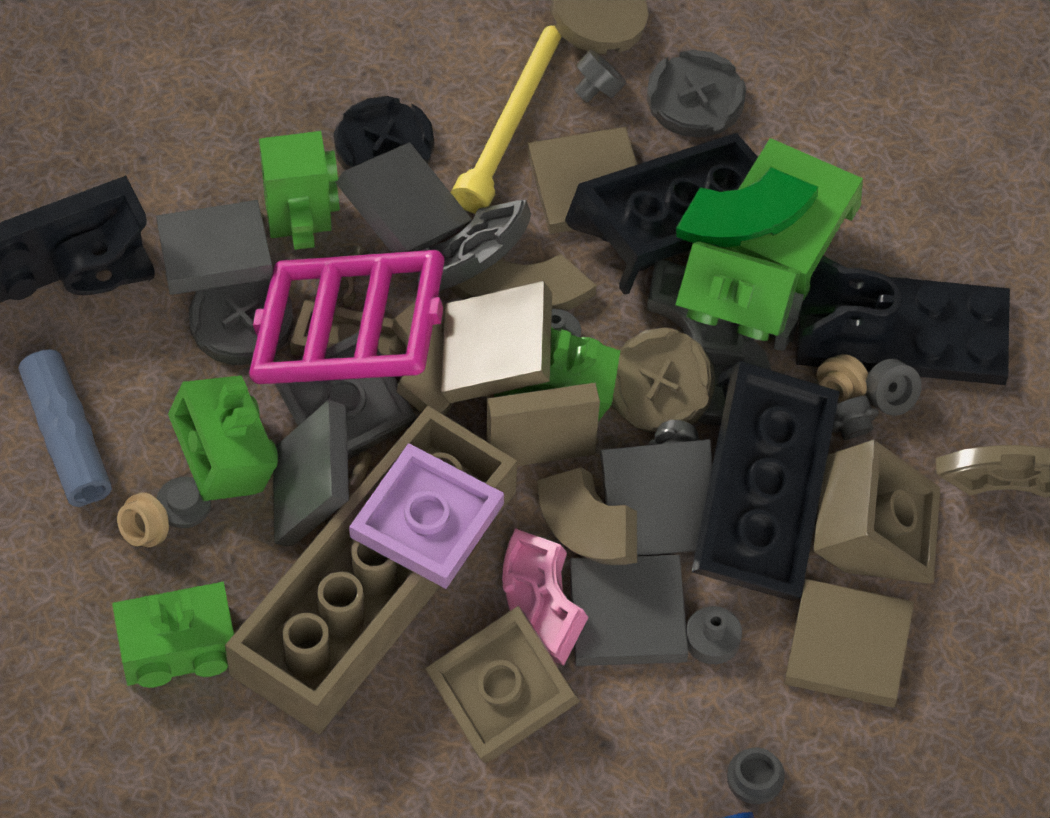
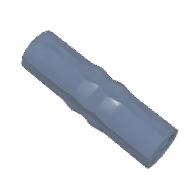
[18,349,112,507]

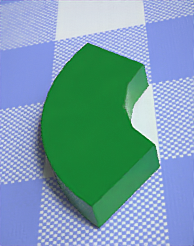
[676,167,818,247]

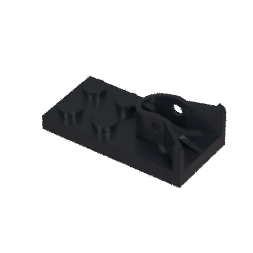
[565,132,758,294]
[0,175,155,303]
[796,256,1010,385]
[691,361,840,601]

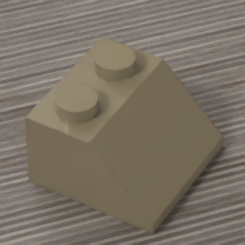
[814,440,940,584]

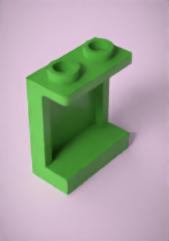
[723,138,863,299]

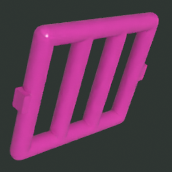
[249,250,445,384]

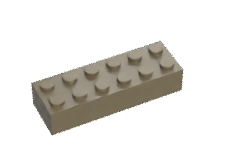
[225,406,517,735]

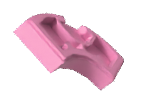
[502,528,589,666]

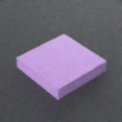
[349,443,504,589]

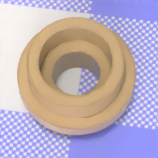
[817,354,868,403]
[117,493,169,547]

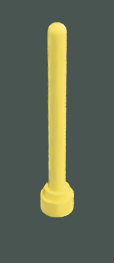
[451,26,561,214]

